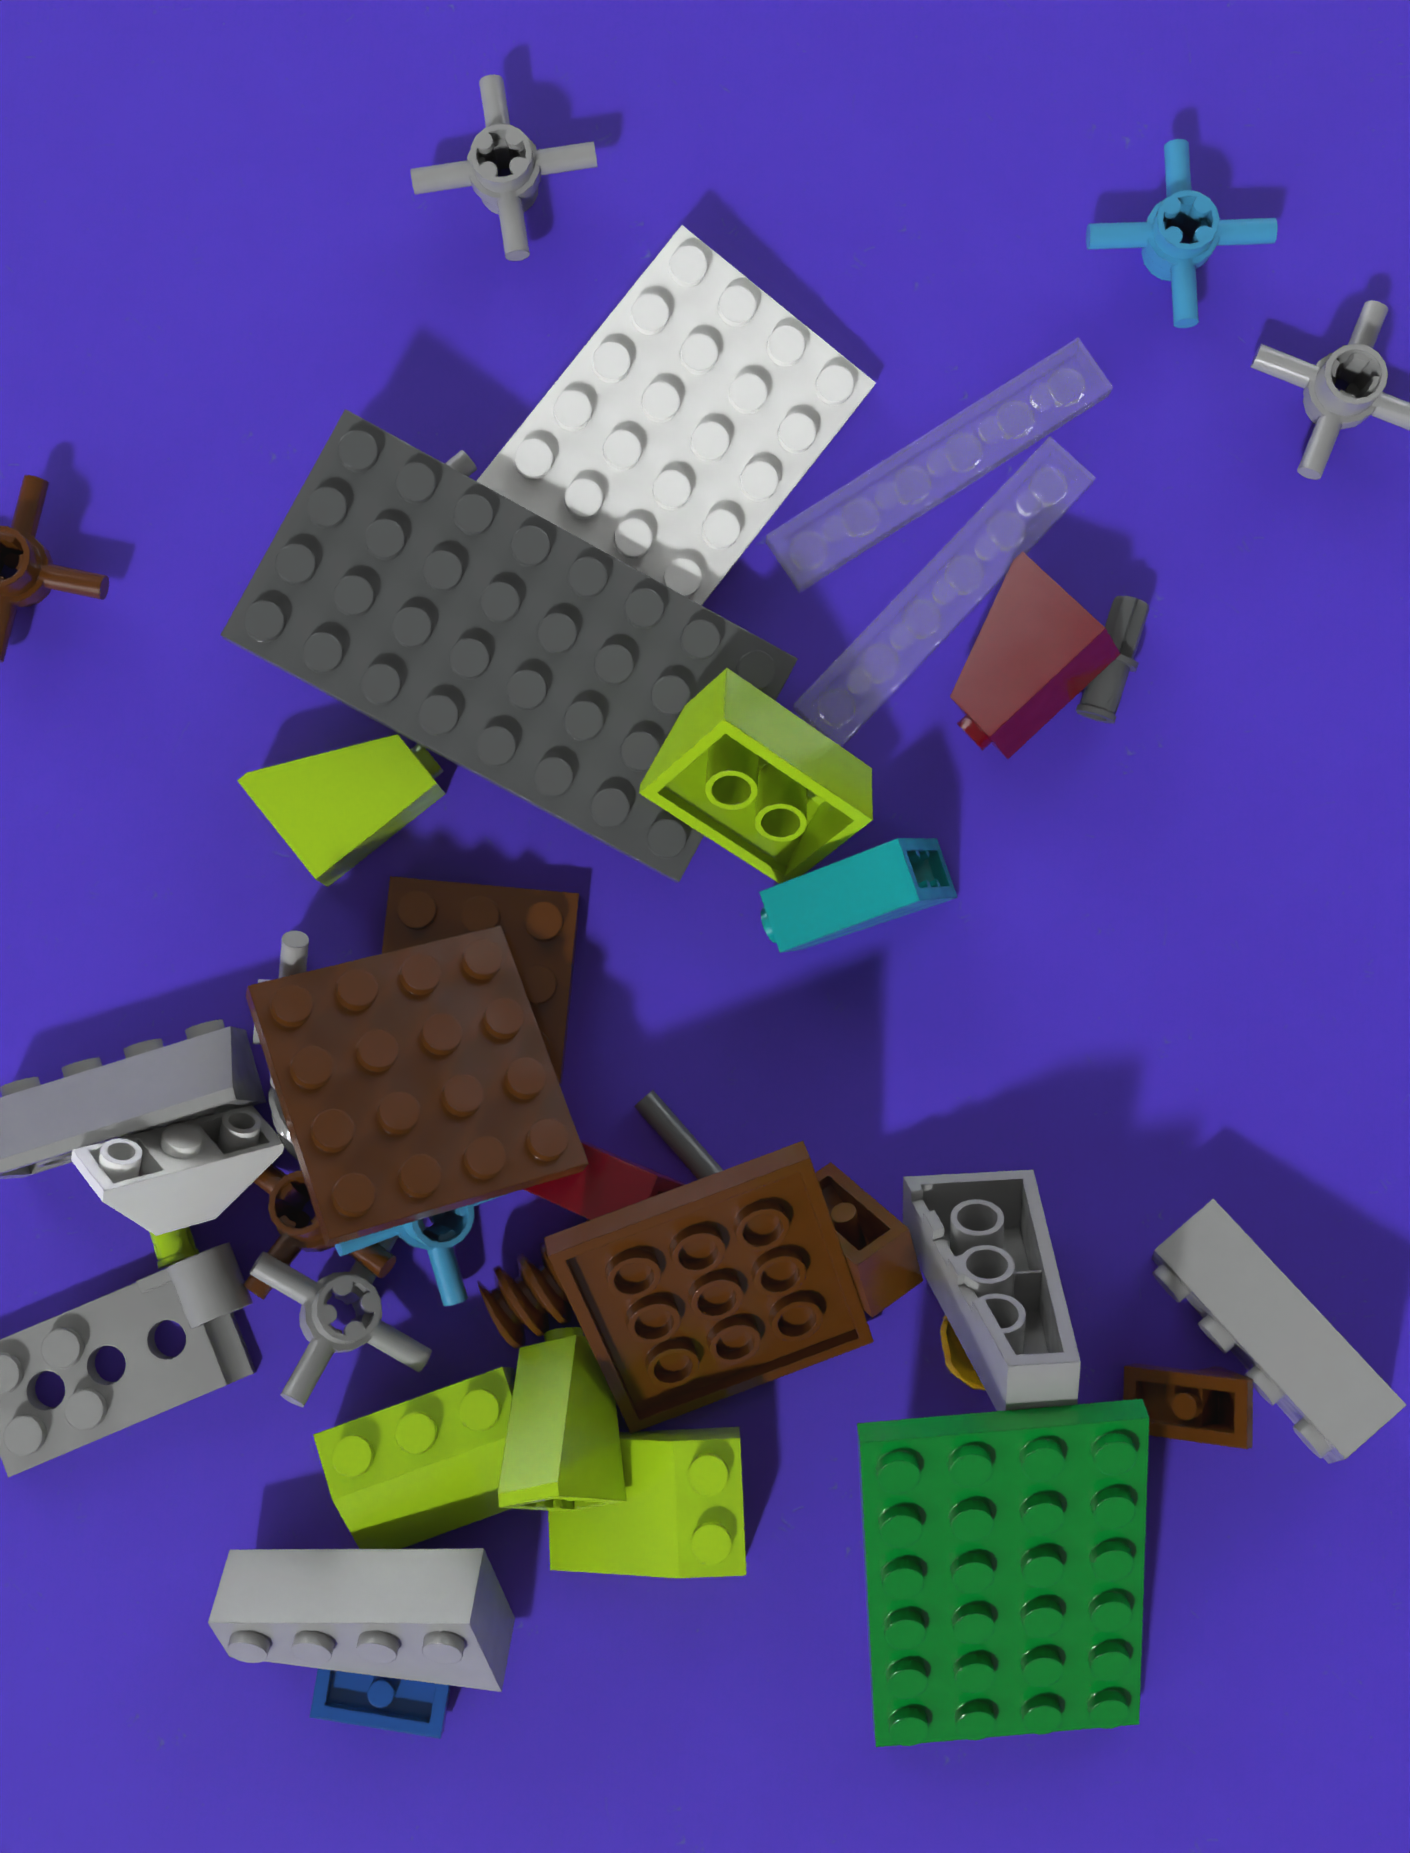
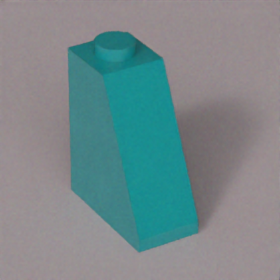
[759,838,958,953]

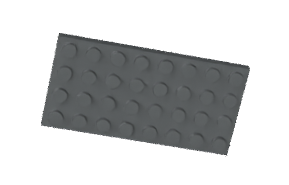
[221,409,798,883]

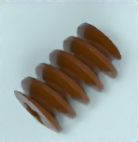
[477,1219,589,1349]

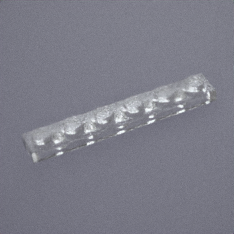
[766,337,1113,593]
[793,436,1096,747]

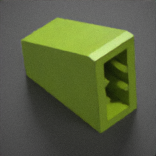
[237,734,445,887]
[498,1327,627,1512]

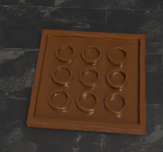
[245,926,589,1247]
[544,1141,874,1434]

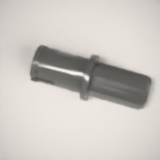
[1076,596,1150,724]

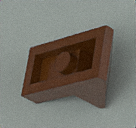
[1123,1363,1253,1449]

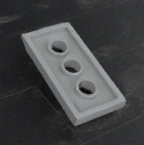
[0,1242,256,1478]

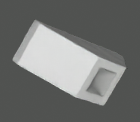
[71,1105,284,1236]

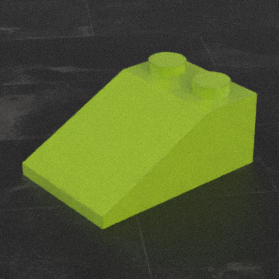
[548,1427,746,1578]

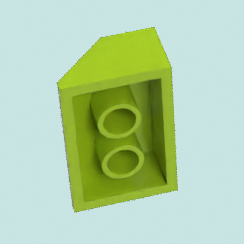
[639,668,873,884]
[313,1367,516,1549]

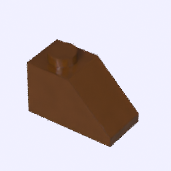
[815,1162,923,1318]

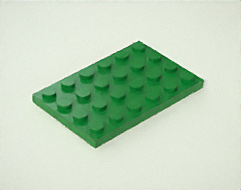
[857,1399,1149,1747]

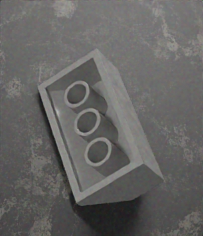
[0,1019,266,1179]

